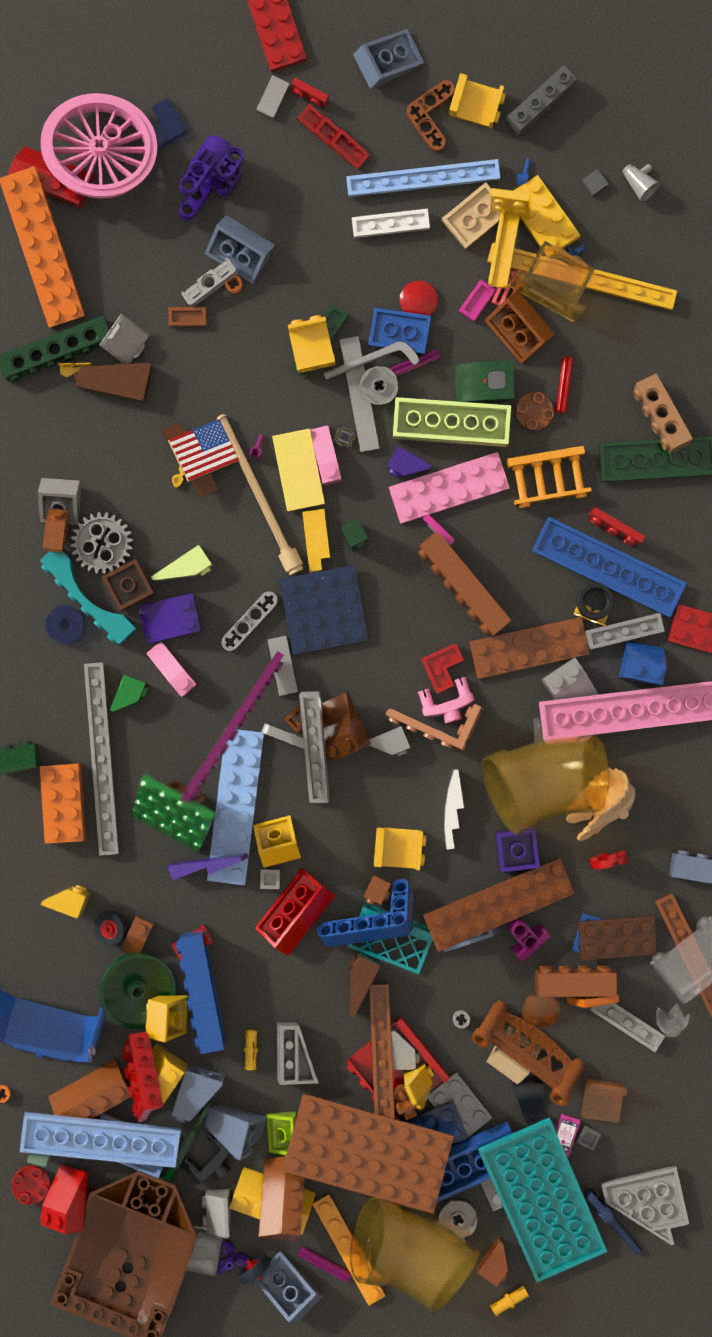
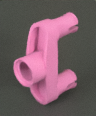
[418,677,475,724]

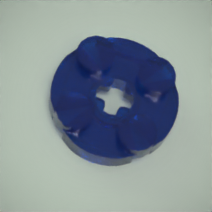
[45,605,85,644]

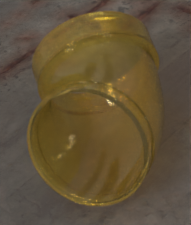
[482,736,609,835]
[350,1197,479,1314]

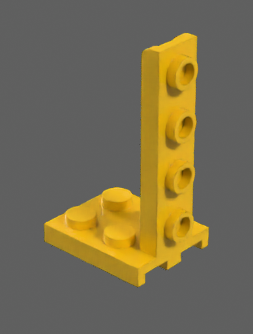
[488,188,531,289]

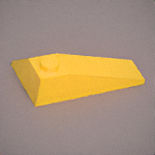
[403,1062,434,1110]

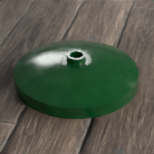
[98,952,176,1029]

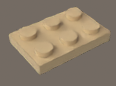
[441,182,501,250]

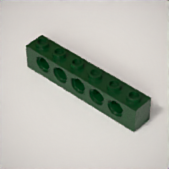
[0,316,110,382]

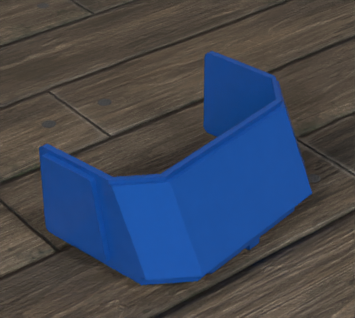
[0,983,106,1063]

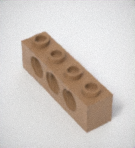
[633,374,693,454]

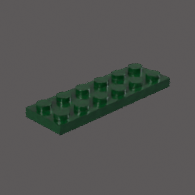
[599,436,712,482]

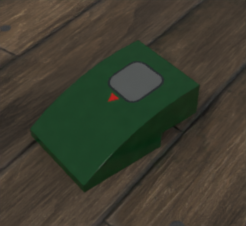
[455,360,514,403]

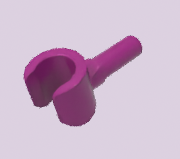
[250,434,264,462]

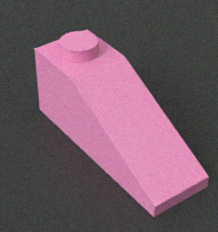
[310,426,342,486]
[146,641,198,697]

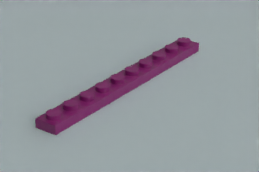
[181,651,284,803]

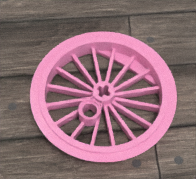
[41,93,157,199]

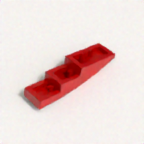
[297,104,370,169]

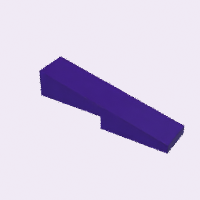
[167,853,249,880]

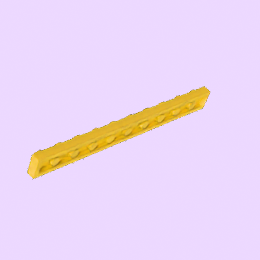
[487,243,677,311]

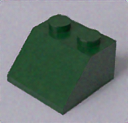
[0,741,42,775]

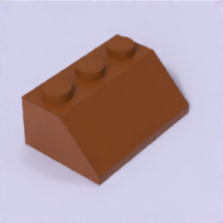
[484,291,555,364]

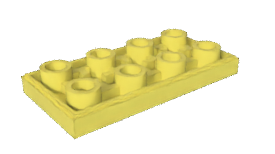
[272,429,325,512]

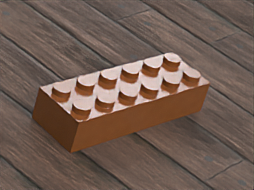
[418,531,512,636]

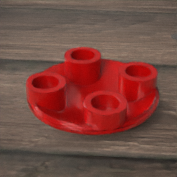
[400,281,438,316]
[11,1165,50,1205]

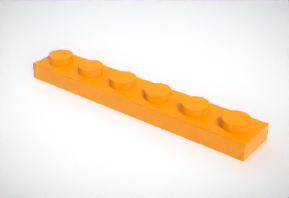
[312,1193,385,1306]

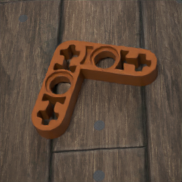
[406,80,455,153]

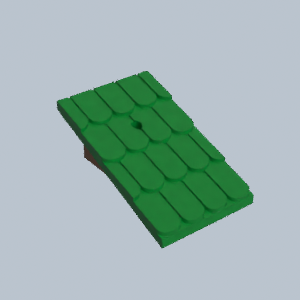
[131,774,215,853]

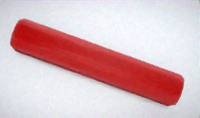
[556,356,573,413]

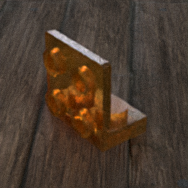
[581,1079,627,1123]

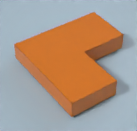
[566,995,619,1008]

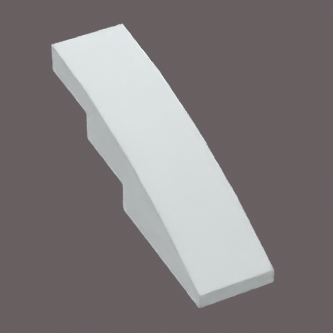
[444,769,464,849]

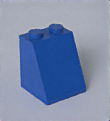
[618,641,667,685]

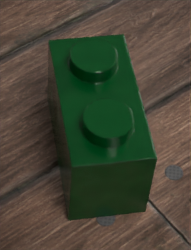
[340,518,368,551]

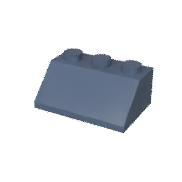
[205,215,275,284]

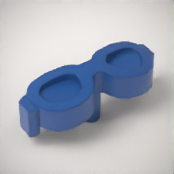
[556,243,585,261]

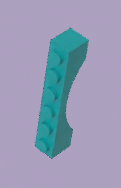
[40,551,137,645]

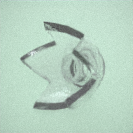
[656,1004,690,1037]

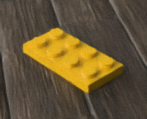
[514,175,580,258]

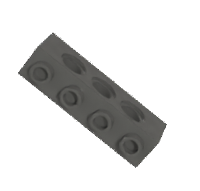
[506,65,577,137]

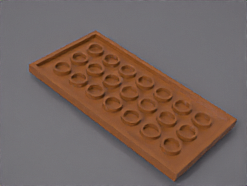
[282,1093,454,1213]

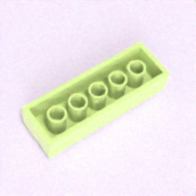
[393,397,511,447]

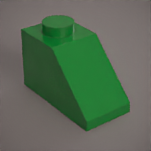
[110,675,149,712]

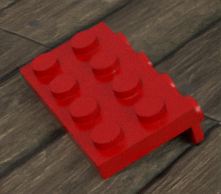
[121,1032,163,1122]

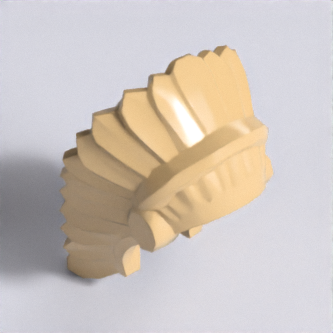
[566,768,635,841]

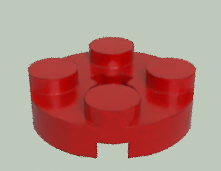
[589,850,629,869]

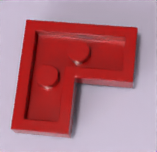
[421,643,464,694]

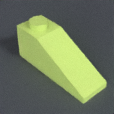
[151,545,213,581]

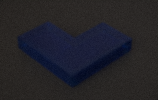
[151,98,187,149]

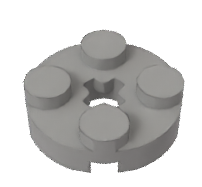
[359,366,398,405]
[438,1199,477,1240]

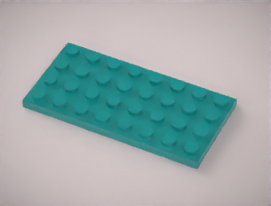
[478,1117,607,1282]

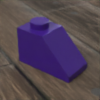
[386,446,431,478]

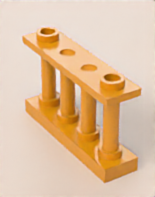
[506,446,591,508]

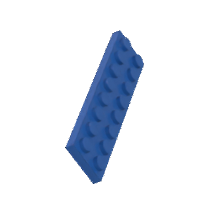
[531,517,687,618]

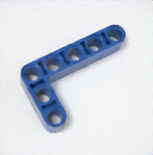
[317,879,414,947]

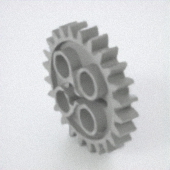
[70,512,133,574]

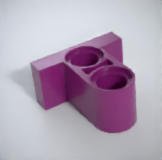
[506,917,551,962]

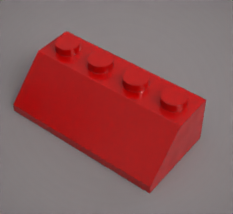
[8,146,96,210]
[255,868,336,956]

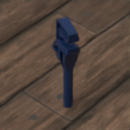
[585,1188,642,1254]

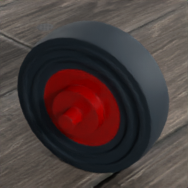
[94,911,128,946]
[238,1255,270,1285]

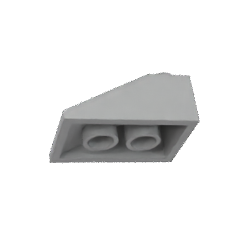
[541,658,599,700]

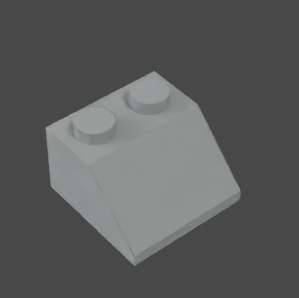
[38,478,81,525]
[202,1189,232,1238]

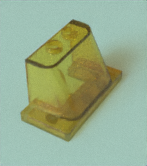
[508,241,595,322]

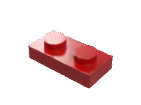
[291,77,329,108]

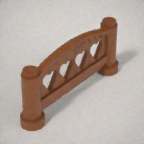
[471,1000,584,1106]

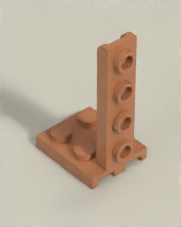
[385,704,483,750]

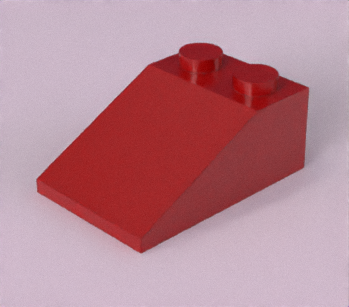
[41,1164,88,1234]

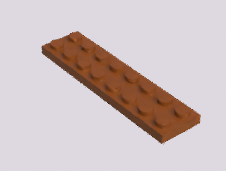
[424,858,575,951]

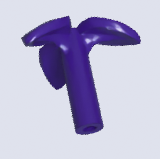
[217,1241,248,1274]

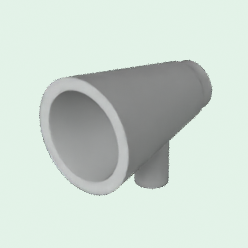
[622,164,660,202]

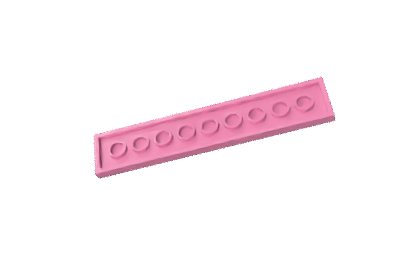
[539,681,712,740]

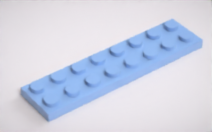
[207,729,264,885]
[20,1112,181,1168]

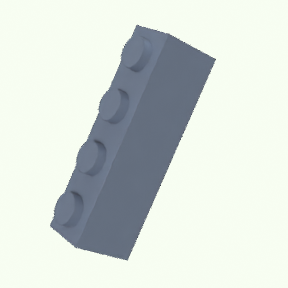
[669,850,712,884]

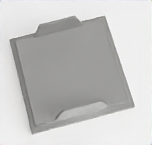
[100,314,149,364]

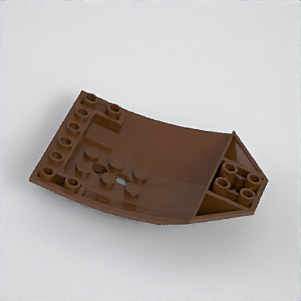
[50,1171,197,1337]

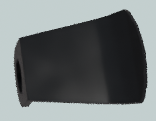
[512,1077,545,1125]

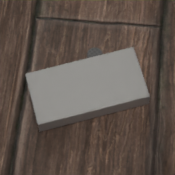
[256,75,290,120]

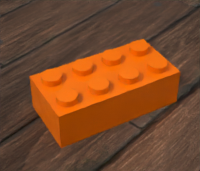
[40,763,87,844]

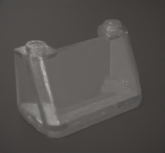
[650,916,712,1004]

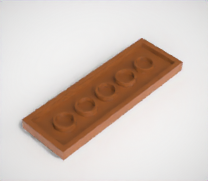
[469,617,590,679]

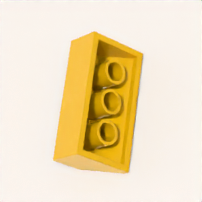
[229,1166,316,1234]

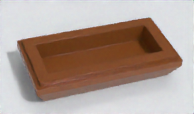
[168,307,207,327]

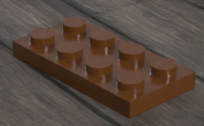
[578,915,657,961]

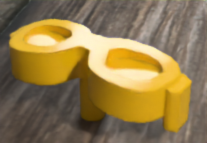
[172,466,184,488]

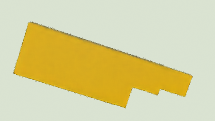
[302,509,330,573]

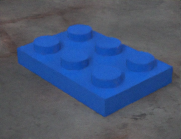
[368,308,431,355]

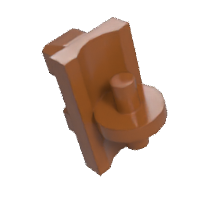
[393,1085,417,1120]

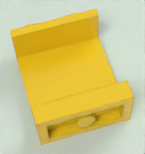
[449,73,506,128]
[288,315,335,373]
[374,827,426,870]

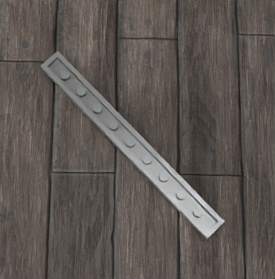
[84,662,119,856]

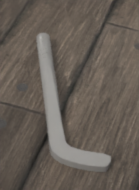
[324,342,419,380]

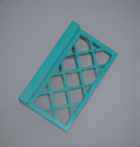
[347,902,433,974]

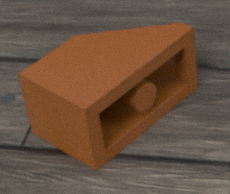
[43,509,69,553]
[122,914,155,953]
[477,1236,508,1287]

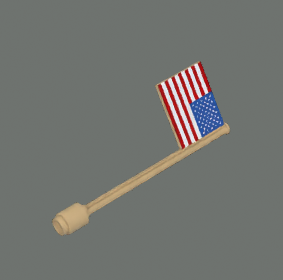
[168,414,303,576]

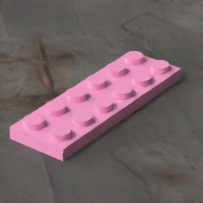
[389,452,509,524]

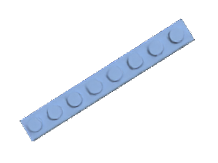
[346,159,500,197]

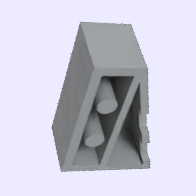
[277,1022,318,1085]

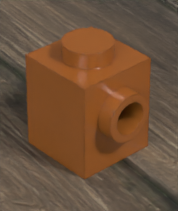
[363,874,391,906]

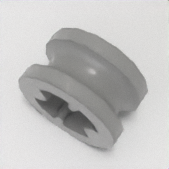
[453,1010,470,1029]

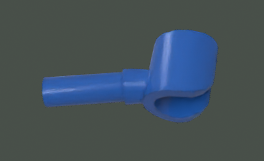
[517,159,531,185]

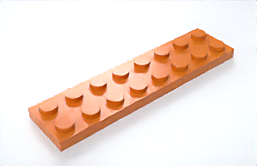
[0,166,86,328]

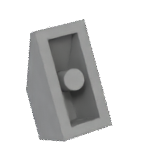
[369,726,410,757]
[391,1028,419,1070]

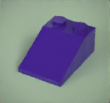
[138,593,203,644]

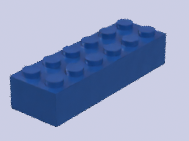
[176,930,226,1054]
[418,1121,512,1210]

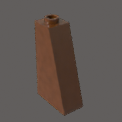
[74,363,153,404]

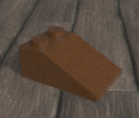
[321,692,371,762]
[349,952,380,1019]

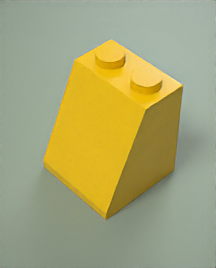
[152,1043,189,1104]

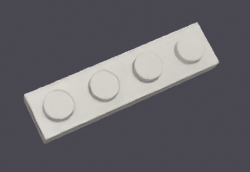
[352,209,430,238]

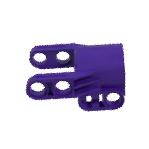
[179,135,244,221]

